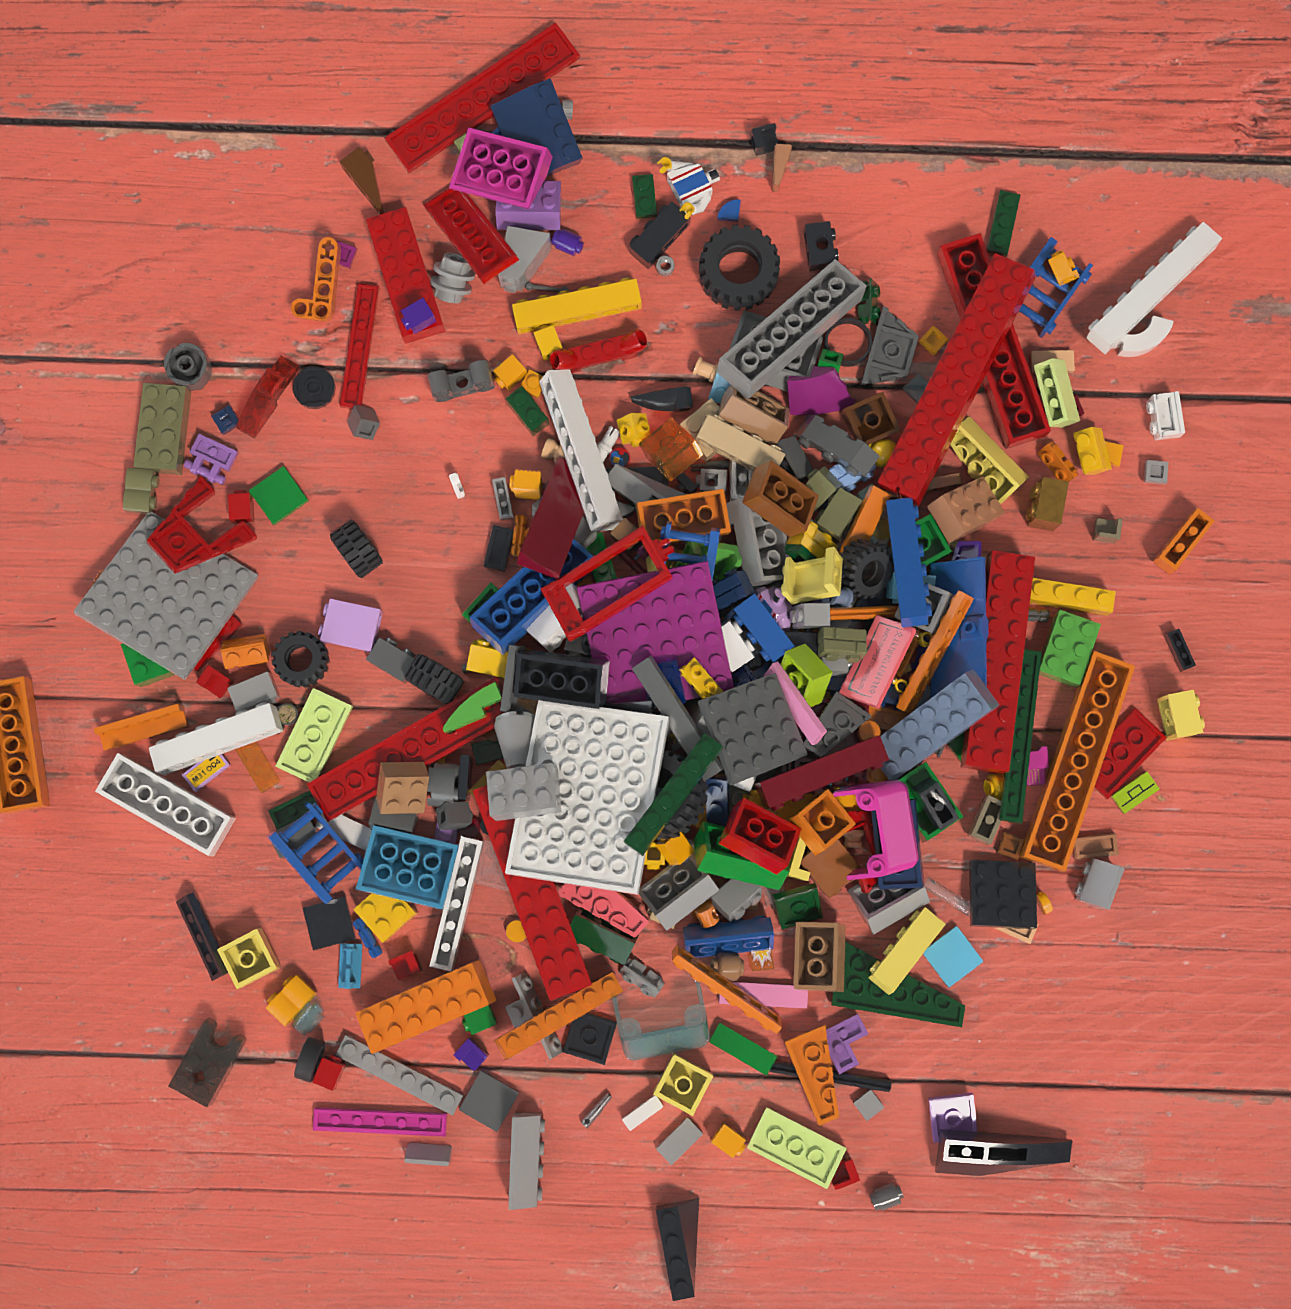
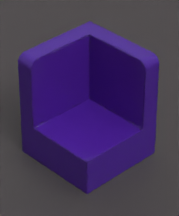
[453,1037,489,1071]

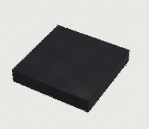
[458,755,473,801]
[303,897,356,951]
[563,1013,617,1065]

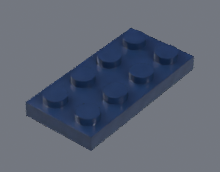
[871,799,924,889]

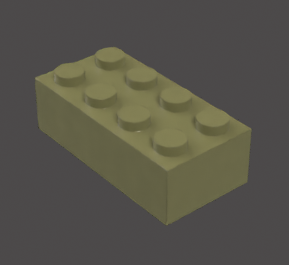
[133,383,191,475]

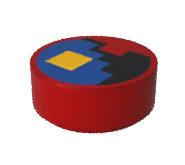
[609,447,630,468]

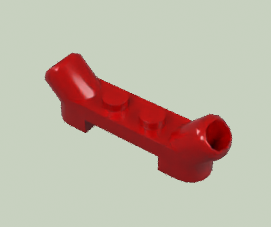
[550,329,647,374]

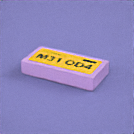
[182,754,231,792]

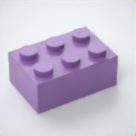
[495,181,562,230]

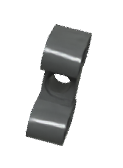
[427,360,495,402]

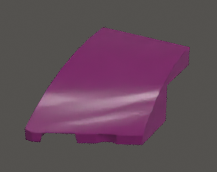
[787,366,856,415]

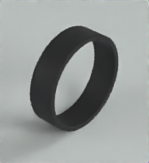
[824,318,872,367]

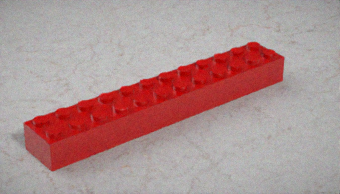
[877,253,1035,506]

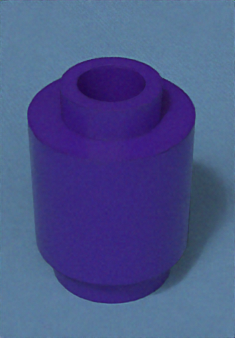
[551,229,584,256]

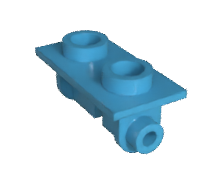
[338,943,363,989]

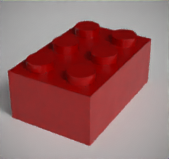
[718,797,801,875]

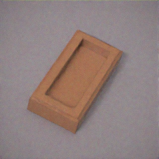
[1073,833,1119,860]

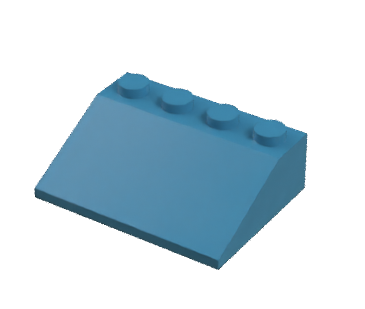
[356,825,459,910]

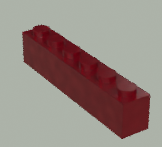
[755,735,889,811]

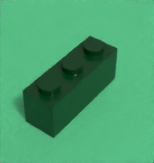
[571,907,639,965]

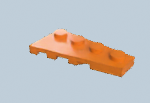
[784,1024,839,1126]

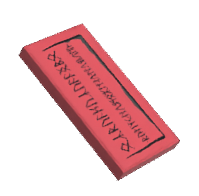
[839,615,916,709]

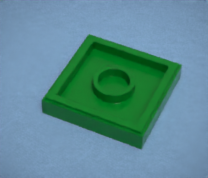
[249,466,309,526]

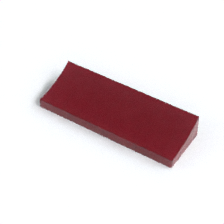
[517,456,584,579]

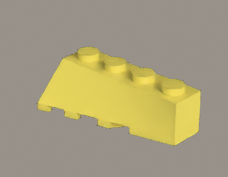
[950,416,1029,505]

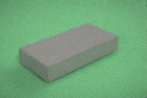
[656,1117,703,1165]

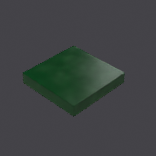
[773,883,823,930]

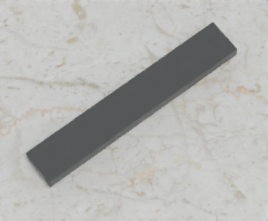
[632,656,724,781]

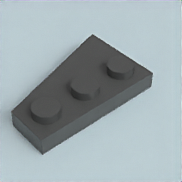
[802,691,872,758]

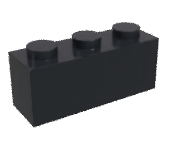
[629,201,691,269]

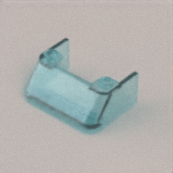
[612,980,710,1061]

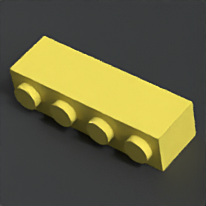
[868,907,946,995]

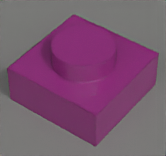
[330,240,357,269]

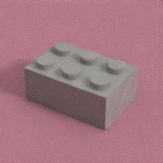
[486,763,562,821]

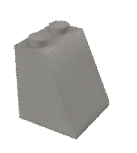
[498,226,552,293]

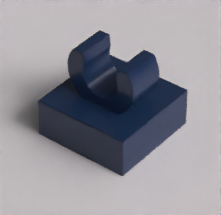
[211,405,242,435]

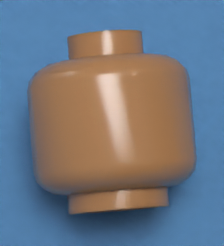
[710,952,744,981]

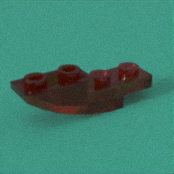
[236,356,300,438]

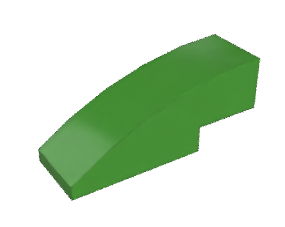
[442,682,502,733]

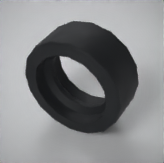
[294,1037,326,1083]

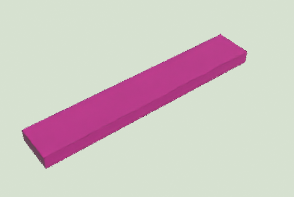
[313,1107,447,1137]

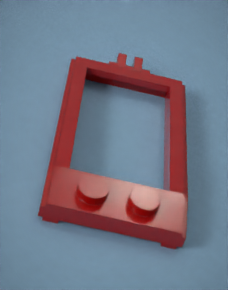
[540,525,675,642]

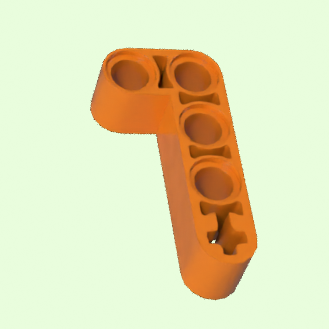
[291,237,341,322]

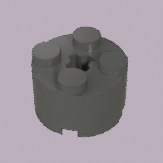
[164,343,212,391]
[427,763,461,807]

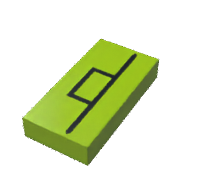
[1111,771,1160,814]

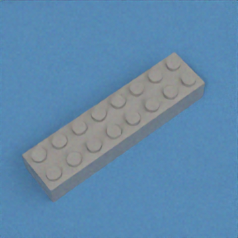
[716,259,866,399]

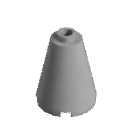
[494,711,535,769]

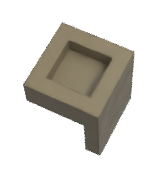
[1093,518,1123,544]

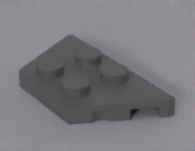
[861,306,919,386]

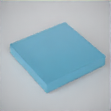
[923,926,984,988]

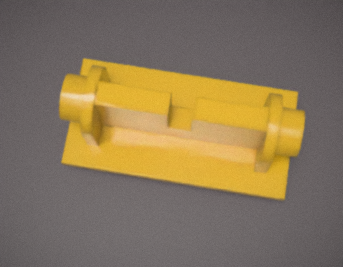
[679,657,722,700]

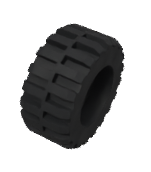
[699,224,780,311]
[657,750,708,839]

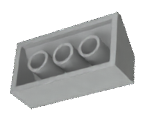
[508,1112,545,1210]

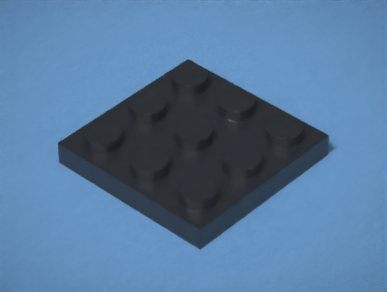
[969,860,1037,929]

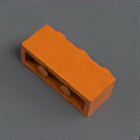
[1152,508,1215,575]

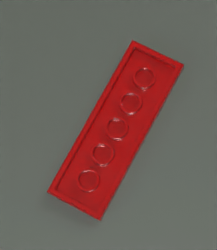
[423,188,519,284]

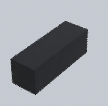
[1164,629,1196,672]

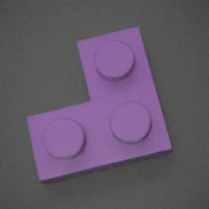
[826,1014,868,1075]

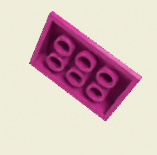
[449,128,553,209]

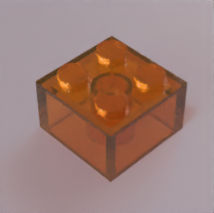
[639,417,703,481]

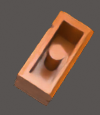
[220,633,270,669]

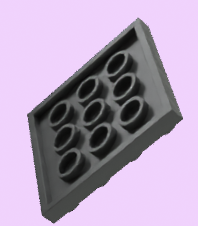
[698,673,808,786]

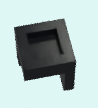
[750,123,779,156]

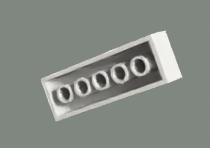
[95,753,236,856]

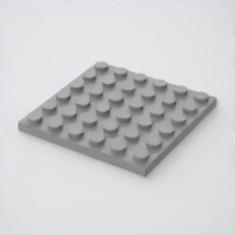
[73,512,259,680]

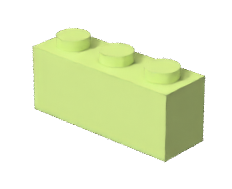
[1034,358,1080,428]

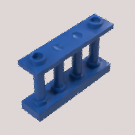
[1019,237,1093,338]
[660,521,720,581]
[266,802,364,904]

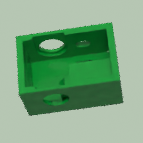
[898,762,963,843]

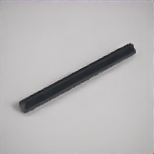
[770,1061,892,1092]

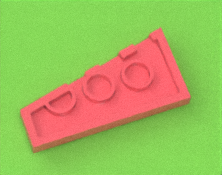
[558,883,650,938]

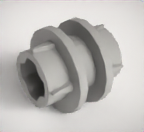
[430,253,476,303]

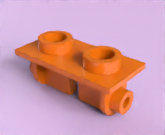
[1037,441,1078,482]

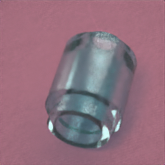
[292,1002,325,1036]

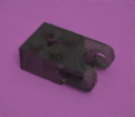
[168,1017,246,1107]

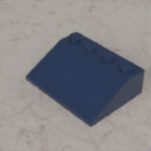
[490,78,583,176]

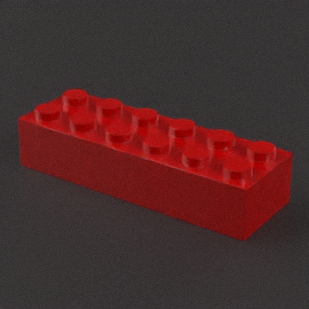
[366,207,445,344]

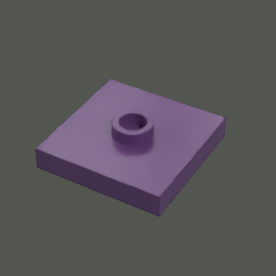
[928,1092,977,1143]

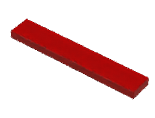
[340,283,380,409]

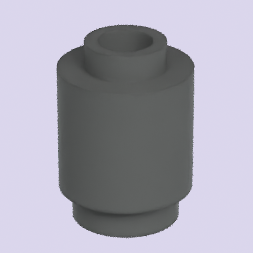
[869,1182,904,1211]

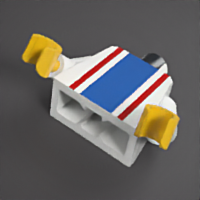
[657,157,720,219]

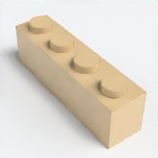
[695,414,785,471]

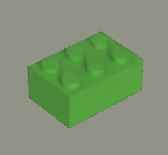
[1039,610,1101,688]

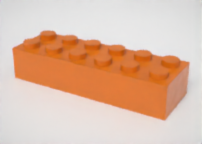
[0,676,50,814]
[355,960,497,1054]

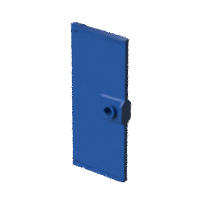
[930,557,989,698]

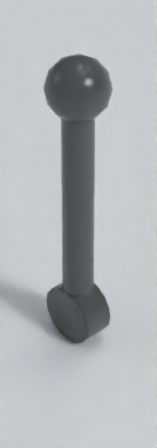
[525,282,569,292]

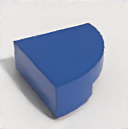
[717,200,741,222]

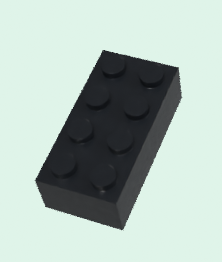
[514,649,610,709]

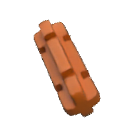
[511,515,527,557]

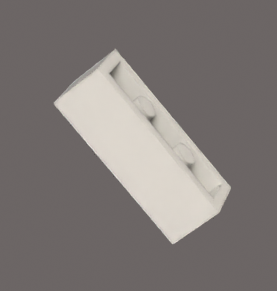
[622,1095,664,1131]

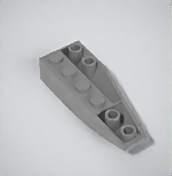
[608,464,724,545]

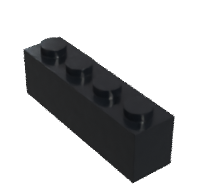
[656,1198,699,1301]

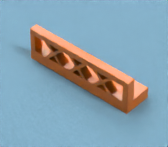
[93,704,189,751]

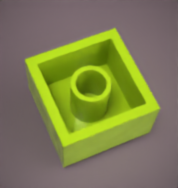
[781,644,833,707]

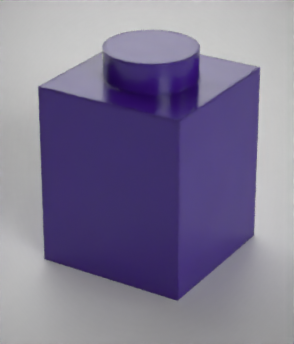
[401,298,436,334]

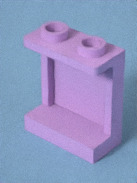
[318,599,383,653]

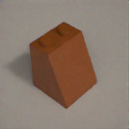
[800,840,861,898]

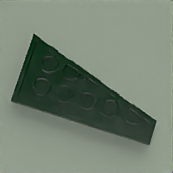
[831,942,965,1027]

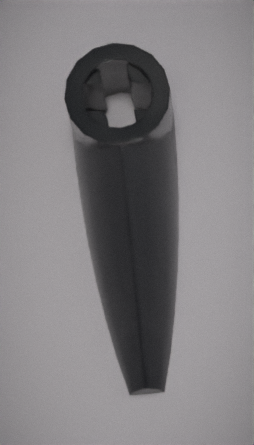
[631,387,694,412]

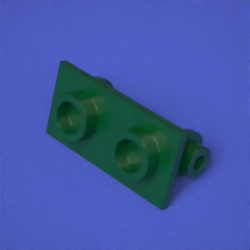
[858,278,881,325]

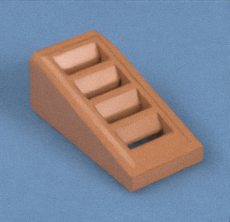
[772,144,792,192]

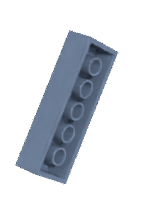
[880,669,999,781]

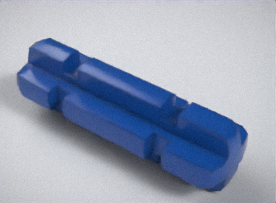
[353,918,382,958]

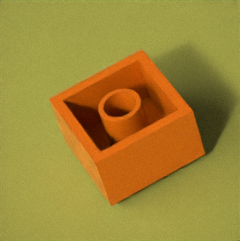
[787,789,856,856]

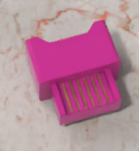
[1027,746,1049,785]

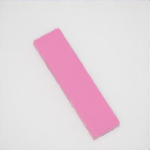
[764,662,827,745]
[719,982,808,1008]

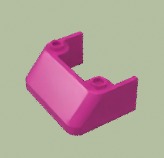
[833,780,919,880]

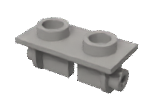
[619,958,665,998]

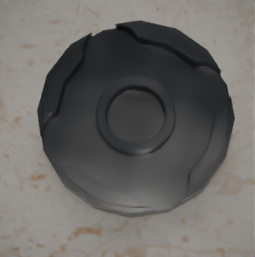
[292,366,336,409]

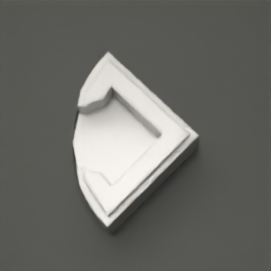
[449,473,465,499]

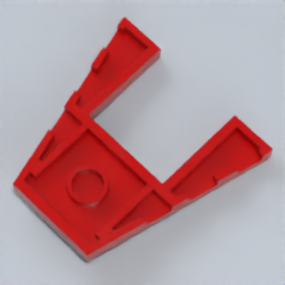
[147,476,257,574]

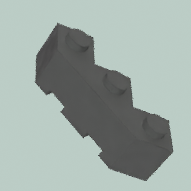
[793,414,880,477]

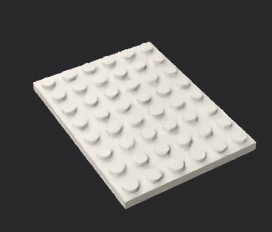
[505,700,669,895]

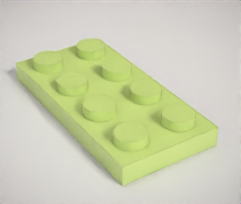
[275,688,353,782]
[747,1107,847,1189]

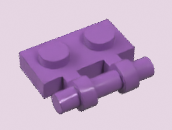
[184,434,239,485]

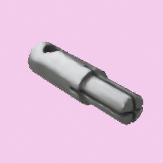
[581,1093,612,1129]

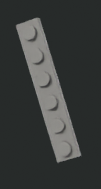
[336,1035,464,1116]

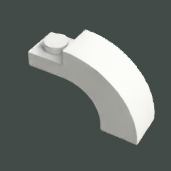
[1113,316,1174,357]

